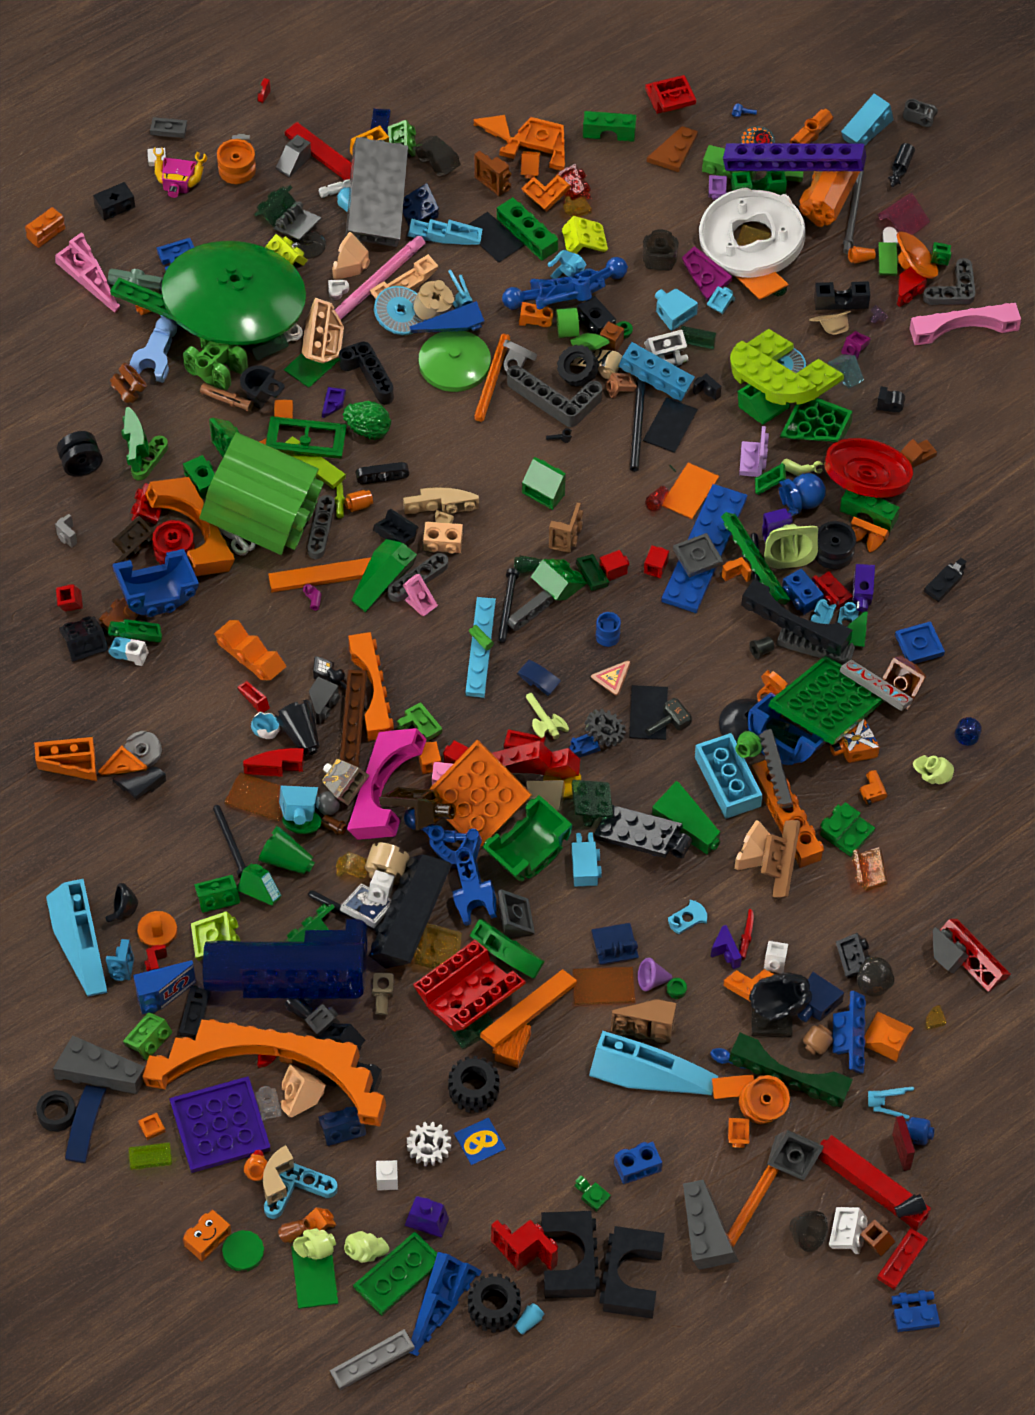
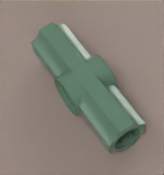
[107,269,163,293]

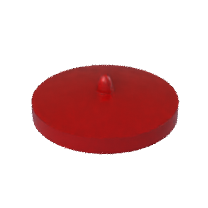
[824,438,913,498]

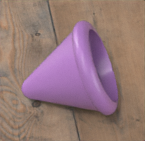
[638,958,672,991]

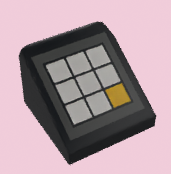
[313,656,334,680]

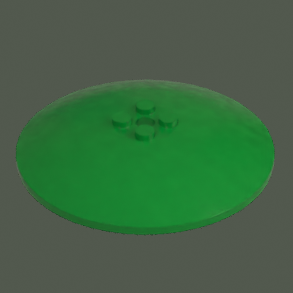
[162,241,306,345]

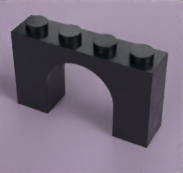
[541,1211,600,1299]
[599,1226,665,1319]

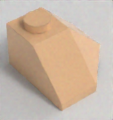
[332,232,370,280]
[734,820,771,870]
[281,1064,326,1117]

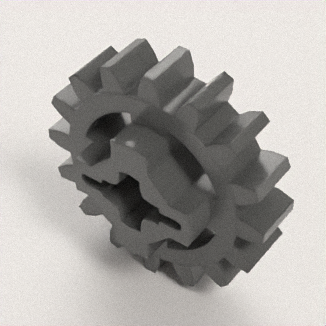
[584,709,626,747]

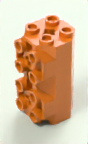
[799,171,860,227]

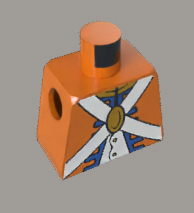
[830,718,880,762]

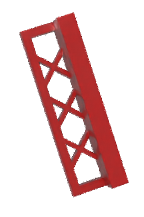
[940,919,1011,992]

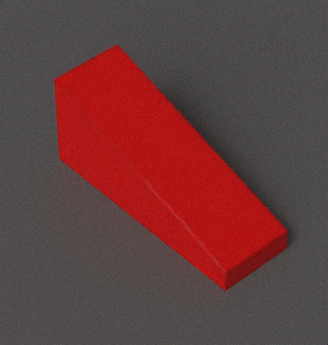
[237,681,270,713]

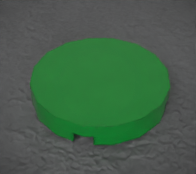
[222,1230,264,1271]

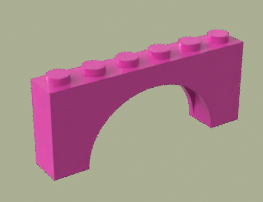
[347,728,426,840]

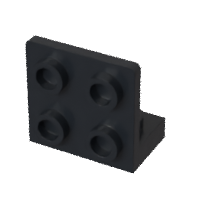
[59,616,108,662]

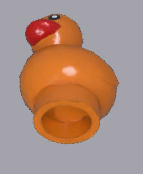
[244,1150,267,1181]

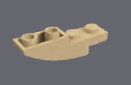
[403,488,479,514]

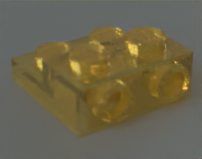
[413,923,462,969]

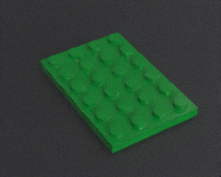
[768,656,885,745]

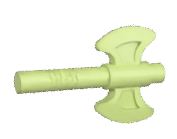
[526,693,569,739]

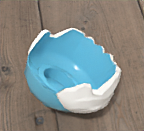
[251,712,280,739]

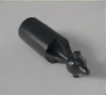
[888,143,915,187]

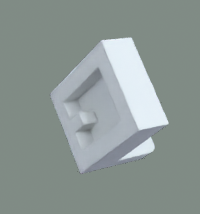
[764,941,788,973]

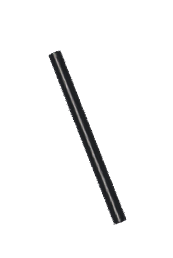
[630,377,646,472]

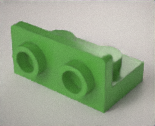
[388,120,417,157]
[123,1012,172,1060]

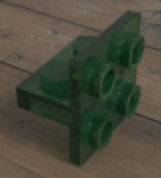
[254,185,296,227]
[571,780,613,827]

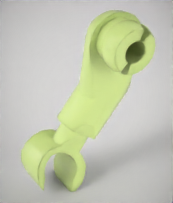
[781,459,823,476]

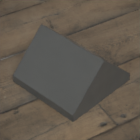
[498,889,535,938]
[767,1130,824,1180]

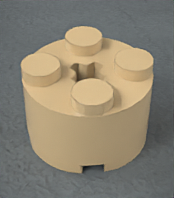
[414,280,454,320]
[365,842,410,885]

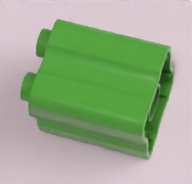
[199,432,324,555]

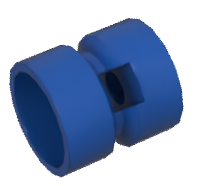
[596,612,621,647]

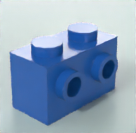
[782,568,824,615]

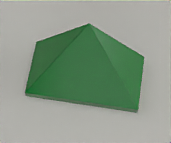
[755,463,786,495]

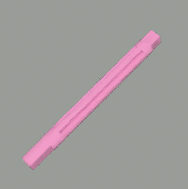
[335,236,426,320]

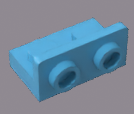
[106,939,134,981]

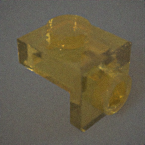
[336,851,367,879]

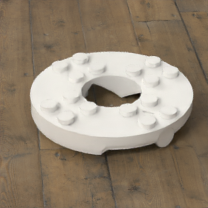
[699,188,805,278]

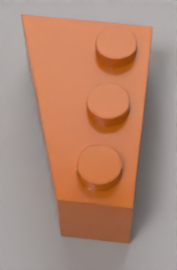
[34,737,97,781]

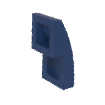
[517,660,561,696]

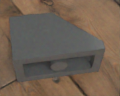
[276,135,311,178]

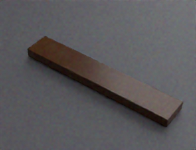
[340,670,367,768]

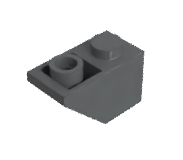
[309,677,340,724]
[933,927,969,974]

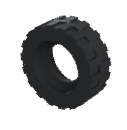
[557,345,599,387]

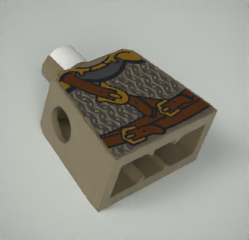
[323,759,369,805]

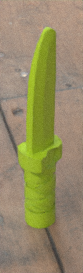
[335,482,345,518]

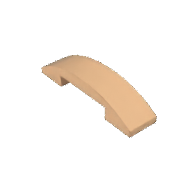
[370,254,439,299]

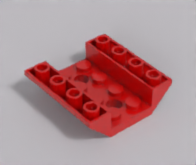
[413,940,526,1032]

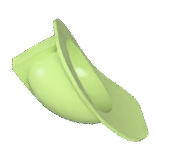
[764,524,818,569]

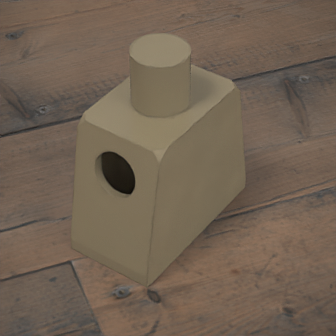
[527,780,565,814]

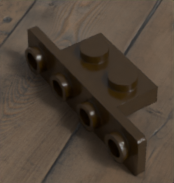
[111,515,169,566]

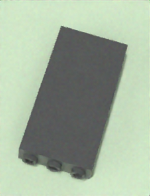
[345,137,408,247]

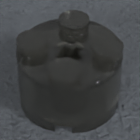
[642,229,679,271]

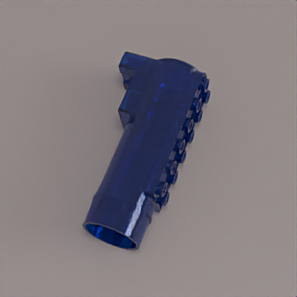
[203,919,368,999]

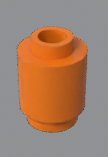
[344,490,373,512]

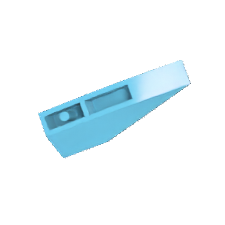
[46,879,108,997]
[589,1031,718,1095]

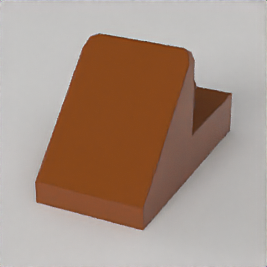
[900,439,937,468]

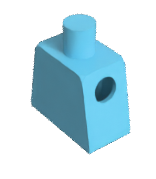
[655,289,698,331]
[279,786,318,825]

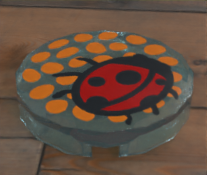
[740,126,775,143]

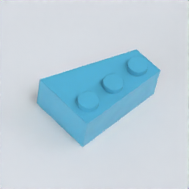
[841,94,894,145]

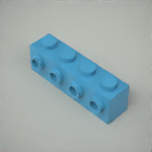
[618,342,695,402]

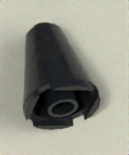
[275,700,320,756]

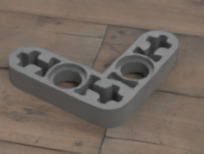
[923,258,975,305]

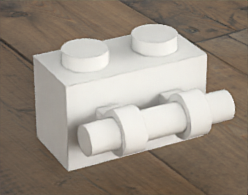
[644,330,688,366]

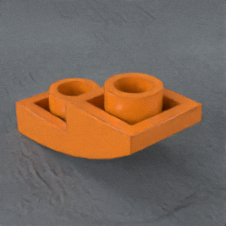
[712,1075,754,1099]

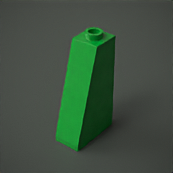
[652,781,720,855]

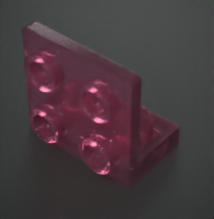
[877,192,930,235]

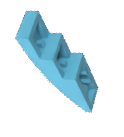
[408,219,483,245]

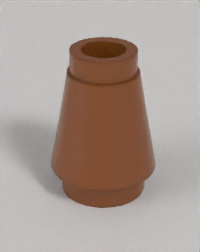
[278,1219,310,1243]

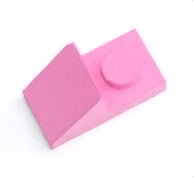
[403,574,438,616]

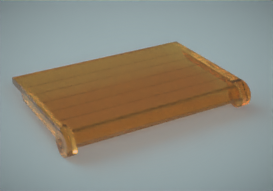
[224,773,283,821]
[573,967,635,1005]

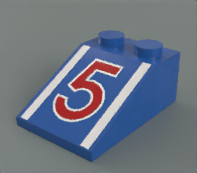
[133,960,196,1014]

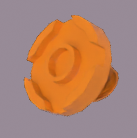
[757,670,787,702]
[137,911,178,948]

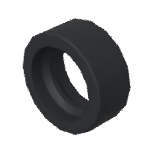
[36,1090,76,1132]

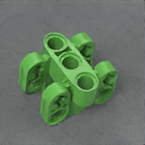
[183,338,248,391]

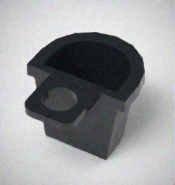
[240,365,285,409]

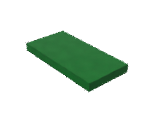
[353,1232,437,1316]

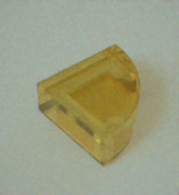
[926,1005,946,1030]

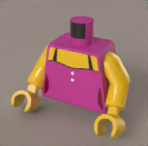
[153,147,207,198]

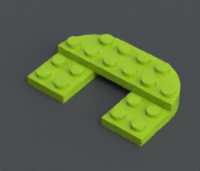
[730,329,844,405]

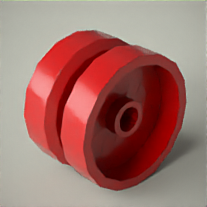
[152,520,195,565]

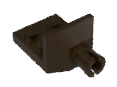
[379,787,456,830]

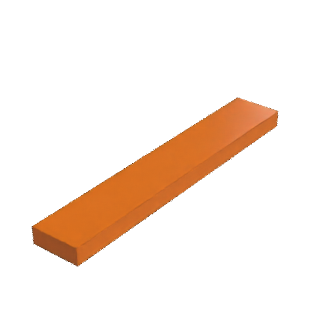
[268,557,371,593]
[480,969,577,1048]

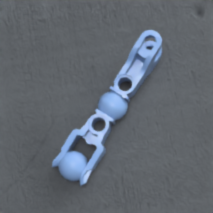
[129,315,179,383]

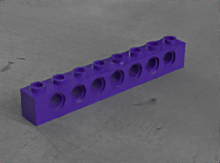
[723,143,866,171]

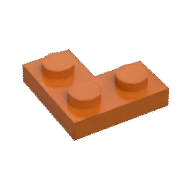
[521,174,571,212]
[723,969,774,1002]

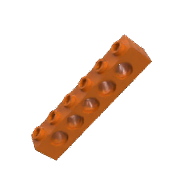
[751,760,824,868]

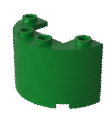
[483,795,572,881]

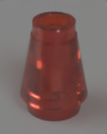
[645,486,669,512]

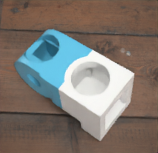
[109,637,149,666]

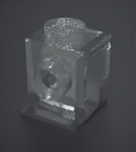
[255,1086,282,1121]

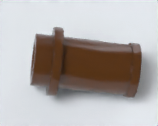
[321,815,347,835]

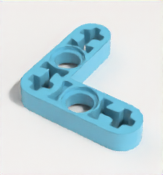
[264,1163,338,1219]

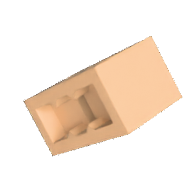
[423,522,463,554]

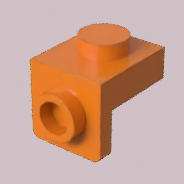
[722,557,752,582]
[728,1118,750,1148]
[304,1207,336,1230]

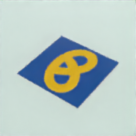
[454,1117,506,1165]

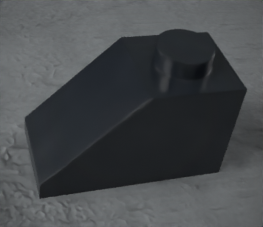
[317,1023,365,1051]

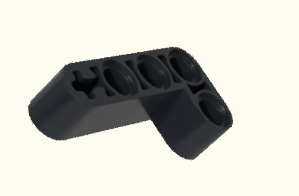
[339,341,394,405]

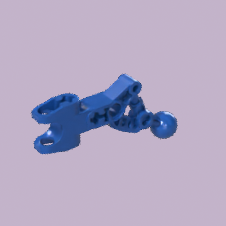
[404,809,497,926]

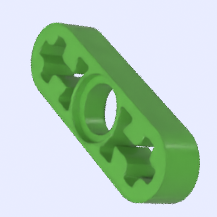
[131,436,168,480]

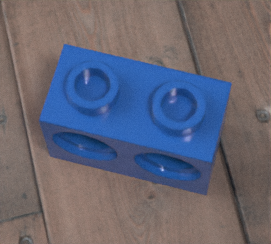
[614,1142,662,1185]

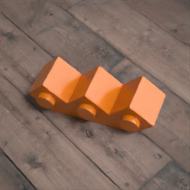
[214,620,287,680]

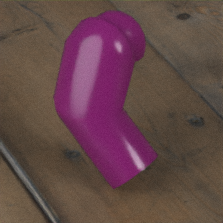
[303,584,321,611]

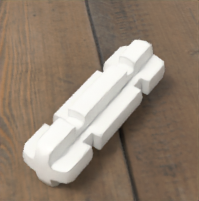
[318,179,350,198]

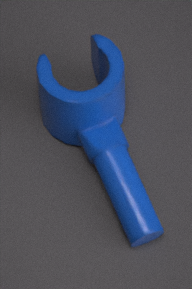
[732,104,757,117]

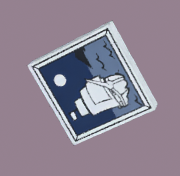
[340,884,392,928]

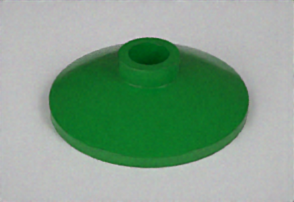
[282,812,321,834]

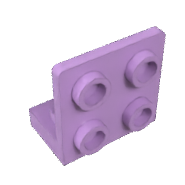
[739,426,769,477]

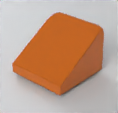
[274,400,293,419]

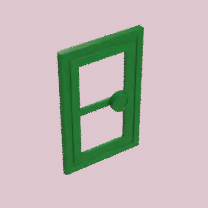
[266,416,347,459]

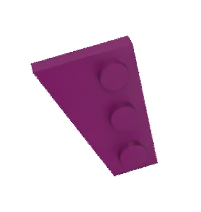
[682,246,732,303]

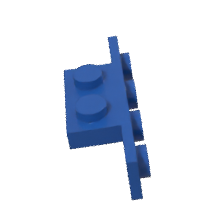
[833,991,866,1074]

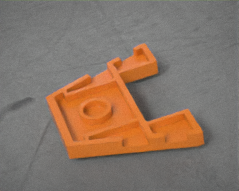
[499,117,565,171]

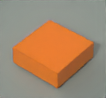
[138,1113,166,1140]

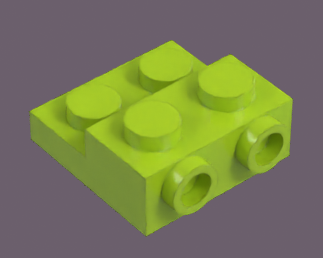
[191,911,241,961]

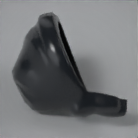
[105,883,138,922]

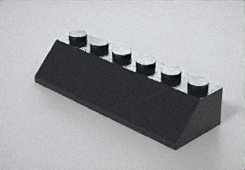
[369,854,452,969]

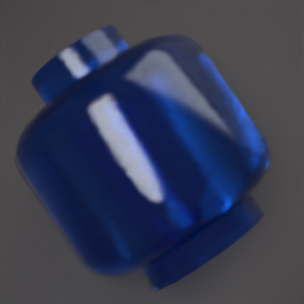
[955,717,982,746]

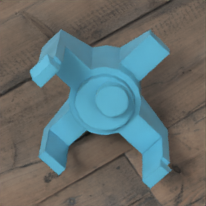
[548,250,586,279]

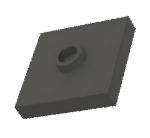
[673,533,723,577]

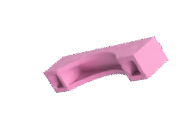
[910,303,1021,346]

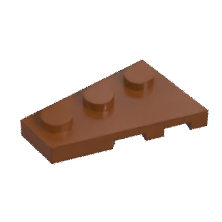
[647,126,698,172]

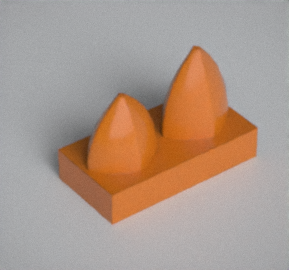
[851,517,889,553]

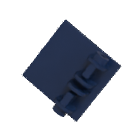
[403,183,439,225]
[591,923,639,965]

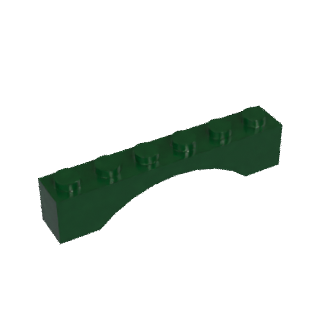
[729,1032,853,1108]

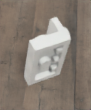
[829,1207,868,1254]

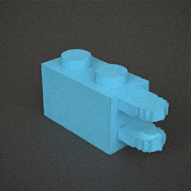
[571,832,602,887]

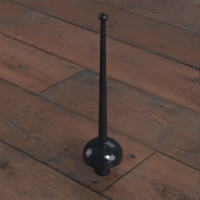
[327,667,368,711]

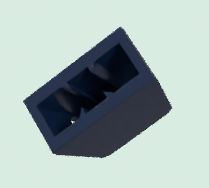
[798,972,844,1022]

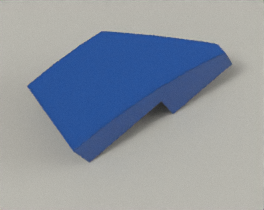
[569,733,600,757]

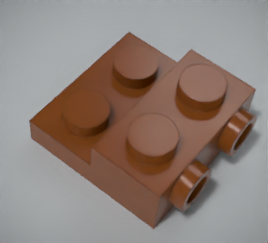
[474,151,512,196]

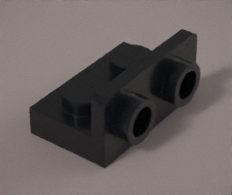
[836,933,875,979]

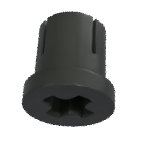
[749,636,774,659]

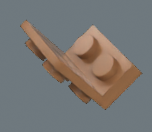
[549,502,583,553]

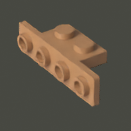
[761,820,800,898]

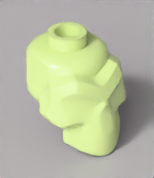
[913,755,954,784]
[293,1228,336,1260]
[344,1231,389,1263]

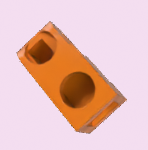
[519,302,554,327]

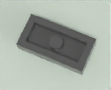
[150,117,187,138]

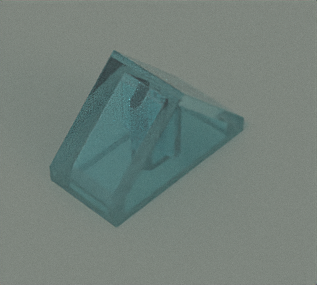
[828,354,864,388]

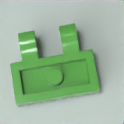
[397,702,443,742]

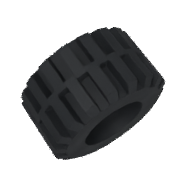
[448,1056,500,1113]
[468,1273,521,1333]

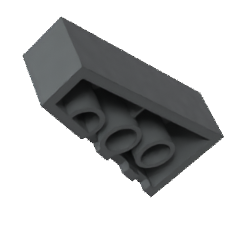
[53,1035,145,1094]
[683,1180,739,1270]

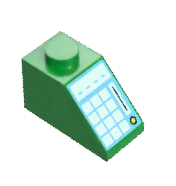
[238,863,281,906]

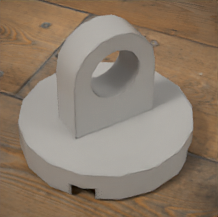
[503,340,538,371]

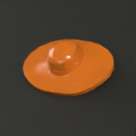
[896,232,938,279]

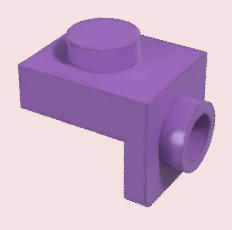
[708,175,727,200]

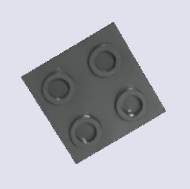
[273,201,322,240]

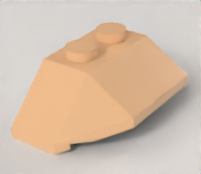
[302,298,344,364]

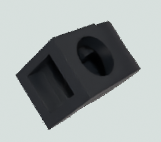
[876,386,905,412]

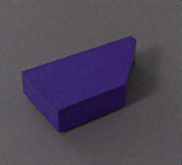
[322,387,346,418]

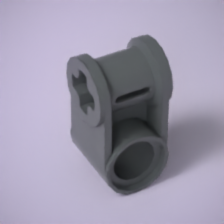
[903,99,938,127]

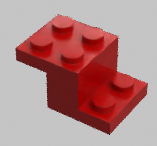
[645,75,696,114]
[491,1219,558,1271]

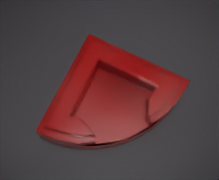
[257,78,271,103]
[258,1054,277,1068]

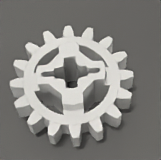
[407,1122,451,1166]

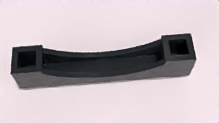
[741,580,853,656]

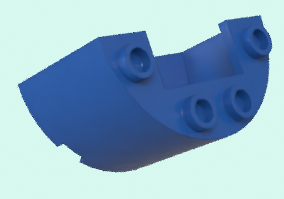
[112,549,199,617]
[748,692,827,765]

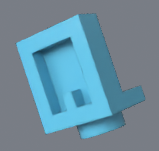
[707,286,735,314]

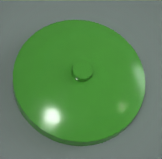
[419,331,491,392]

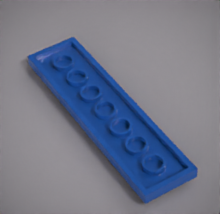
[661,484,748,613]

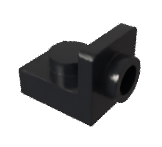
[693,373,722,401]

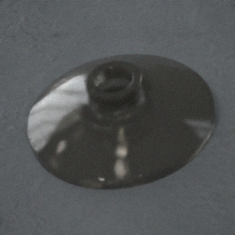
[291,230,326,259]

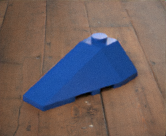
[409,301,484,333]

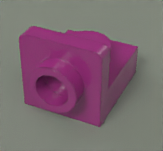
[842,331,871,360]

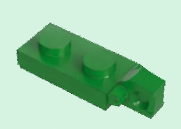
[108,619,162,642]

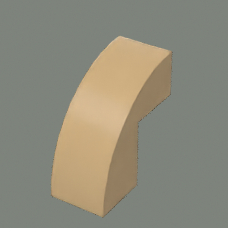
[263,1145,294,1205]

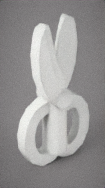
[219,528,256,555]

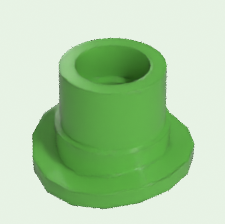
[735,731,763,758]

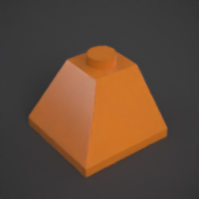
[864,1011,914,1062]

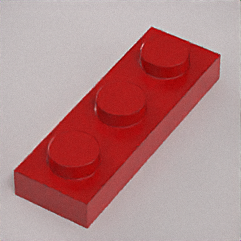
[877,1228,928,1290]

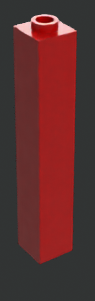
[818,1135,931,1231]

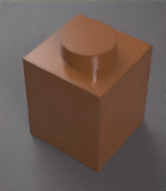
[600,322,624,352]
[860,1219,895,1256]

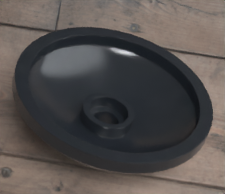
[719,698,758,743]

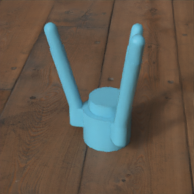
[448,270,473,309]
[868,1087,914,1119]

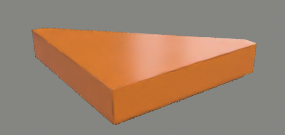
[473,115,510,143]
[98,745,148,776]

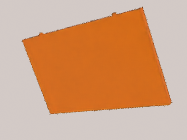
[735,272,789,300]
[661,462,719,519]

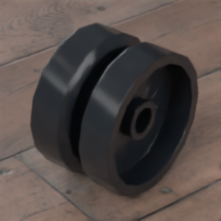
[56,431,103,477]
[815,521,856,569]

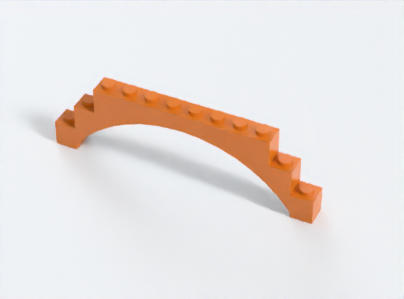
[142,1019,386,1127]

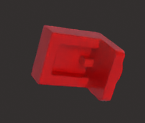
[144,945,167,971]

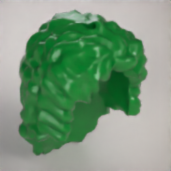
[343,401,391,440]

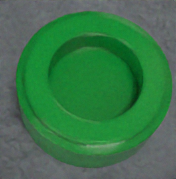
[667,978,687,999]

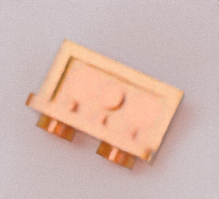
[852,847,888,891]

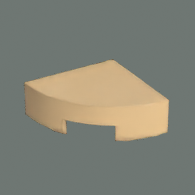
[435,510,454,523]

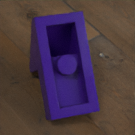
[711,925,742,969]

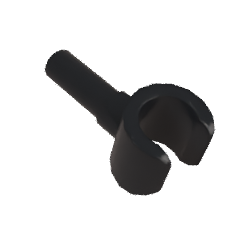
[546,428,572,443]

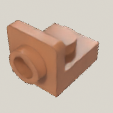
[605,373,637,398]

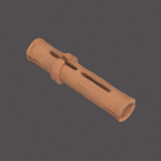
[200,383,253,412]

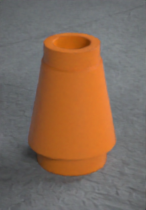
[848,246,876,264]

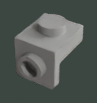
[55,514,77,548]

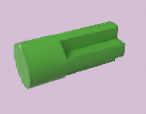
[469,625,494,651]

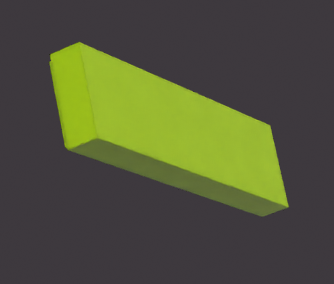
[283,436,346,489]

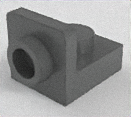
[305,1004,340,1036]

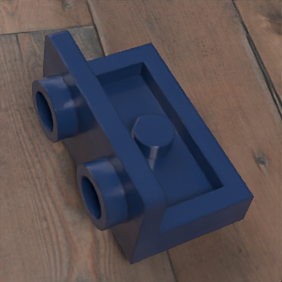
[318,1106,366,1146]

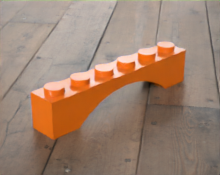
[348,632,394,741]

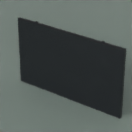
[468,211,524,263]
[643,397,698,453]
[629,685,668,740]

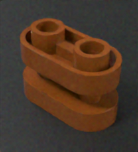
[110,363,147,403]

